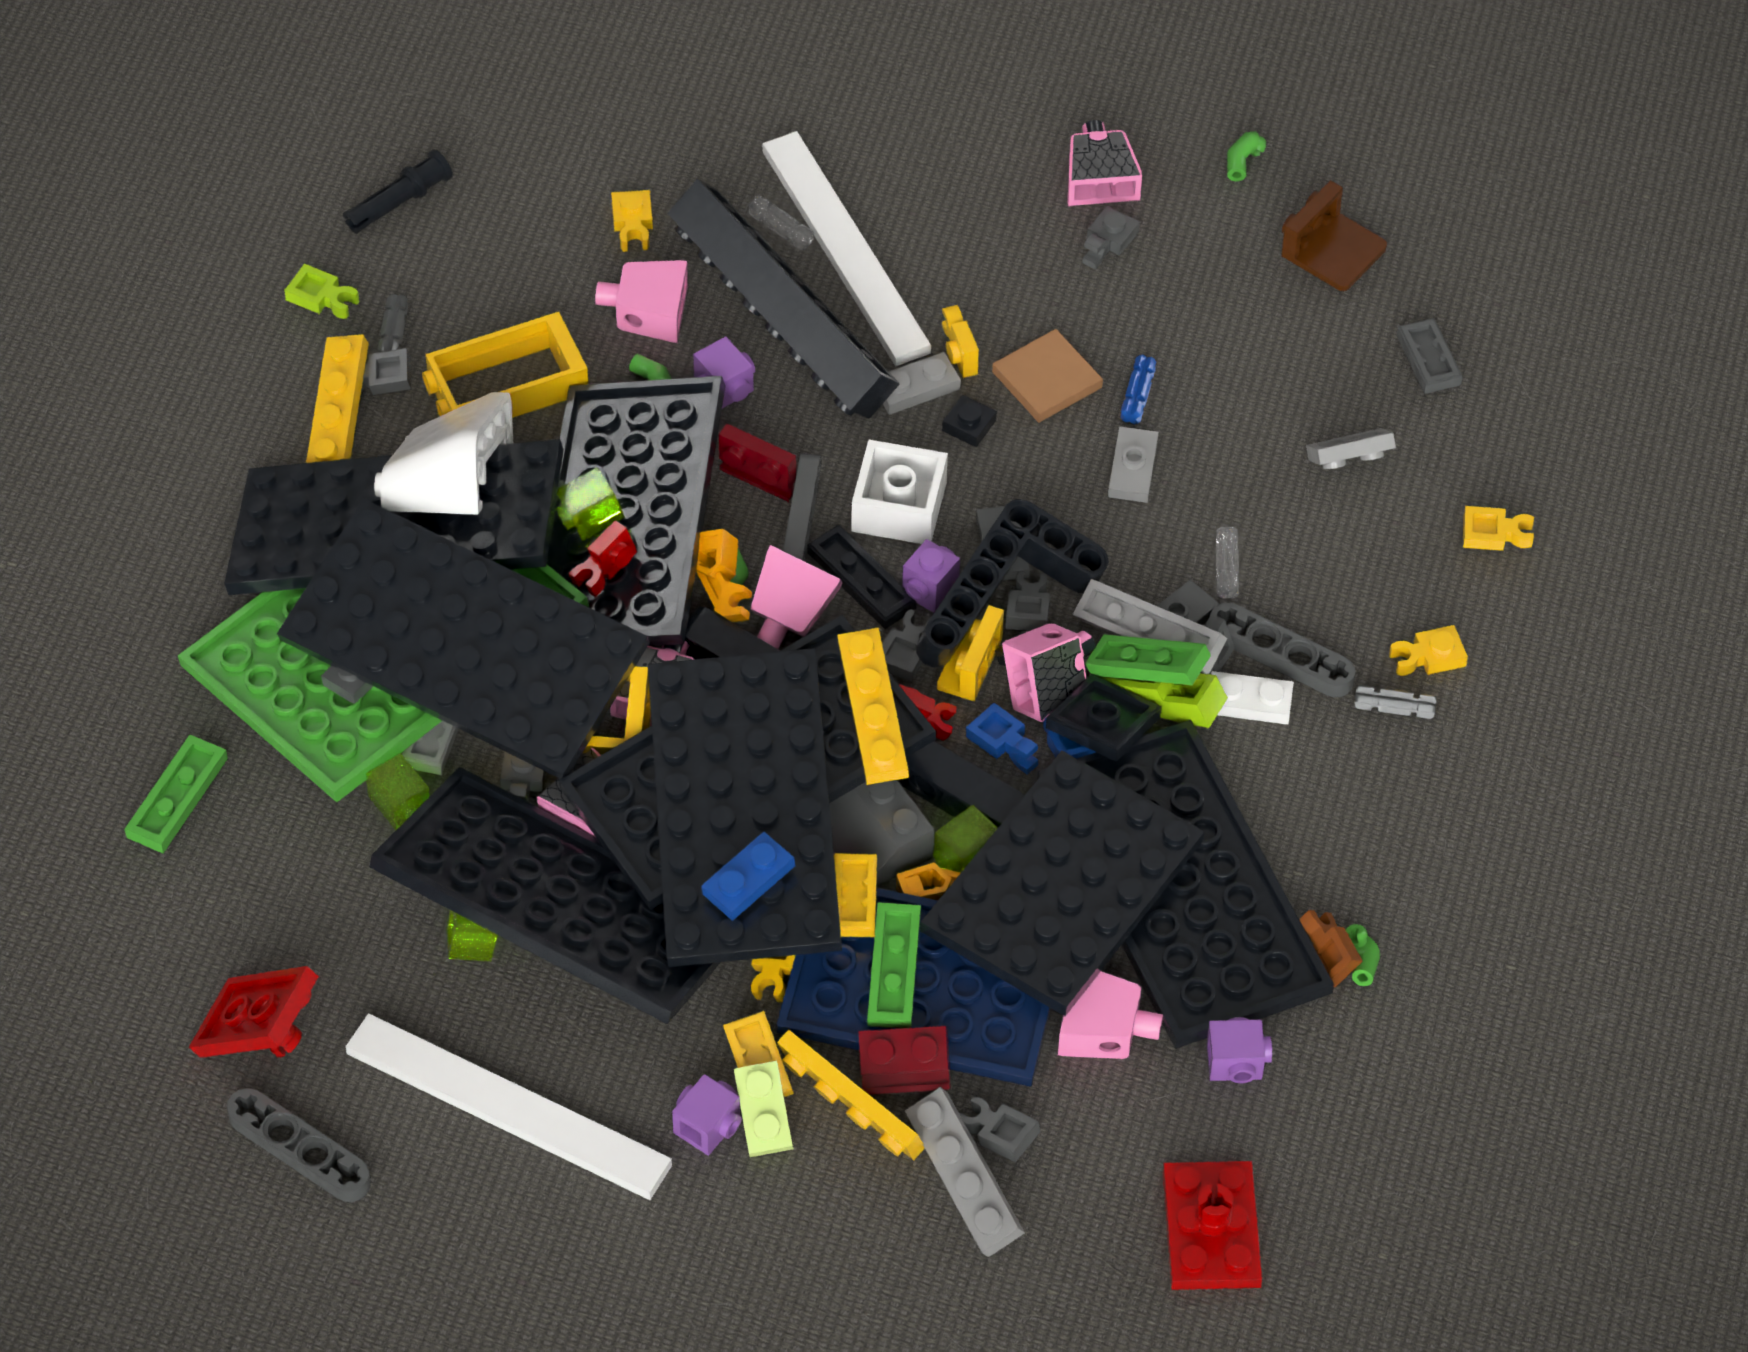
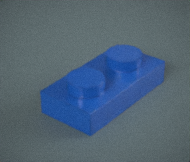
[701,832,795,921]

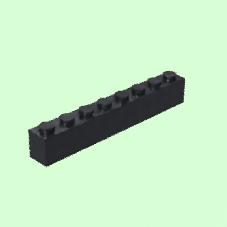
[667,179,900,419]

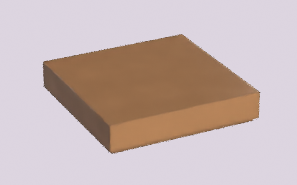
[992,329,1103,423]

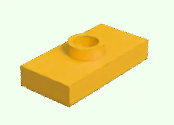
[834,853,877,937]
[723,1011,793,1097]

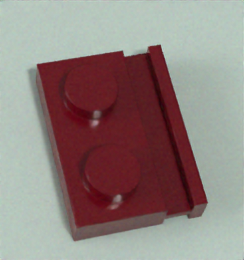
[719,424,796,502]
[858,1026,951,1094]

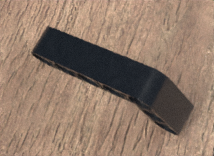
[916,499,1109,667]

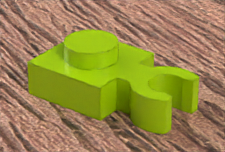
[284,264,359,319]

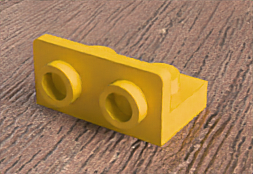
[937,605,1004,702]

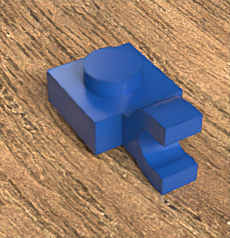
[966,703,1038,775]

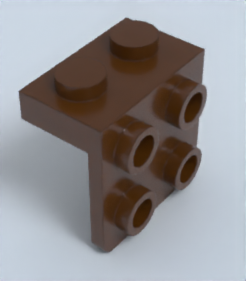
[1282,180,1387,291]

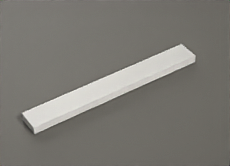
[762,131,931,367]
[346,1013,672,1200]

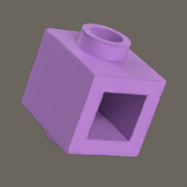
[693,336,755,408]
[902,539,960,613]
[1207,1017,1272,1083]
[672,1074,742,1156]

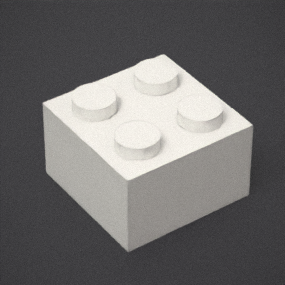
[851,440,948,544]

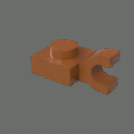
[1299,910,1363,987]

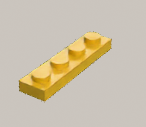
[306,334,369,463]
[837,628,909,785]
[777,1030,925,1161]

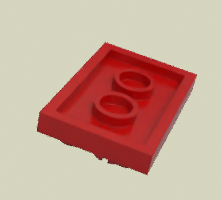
[189,966,319,1058]
[1163,1161,1262,1290]

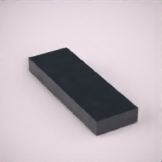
[807,524,917,629]

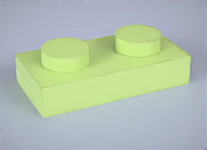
[734,1061,793,1157]

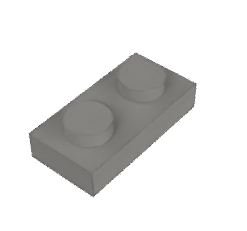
[883,352,961,415]
[1306,428,1396,469]

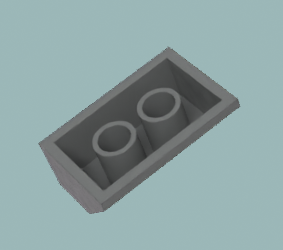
[829,780,934,887]

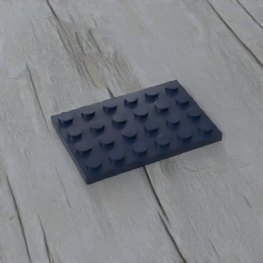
[776,888,1051,1087]

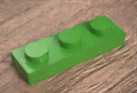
[1085,634,1211,685]
[125,735,228,854]
[867,903,921,1028]

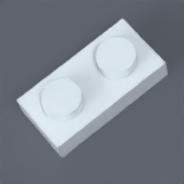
[1211,671,1294,725]

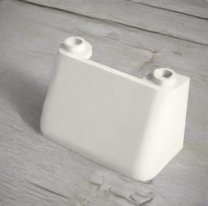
[374,392,513,515]

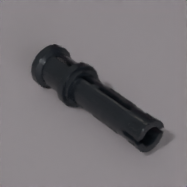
[343,149,453,234]

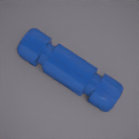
[1120,355,1156,424]

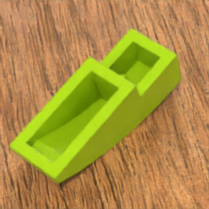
[1097,673,1228,728]

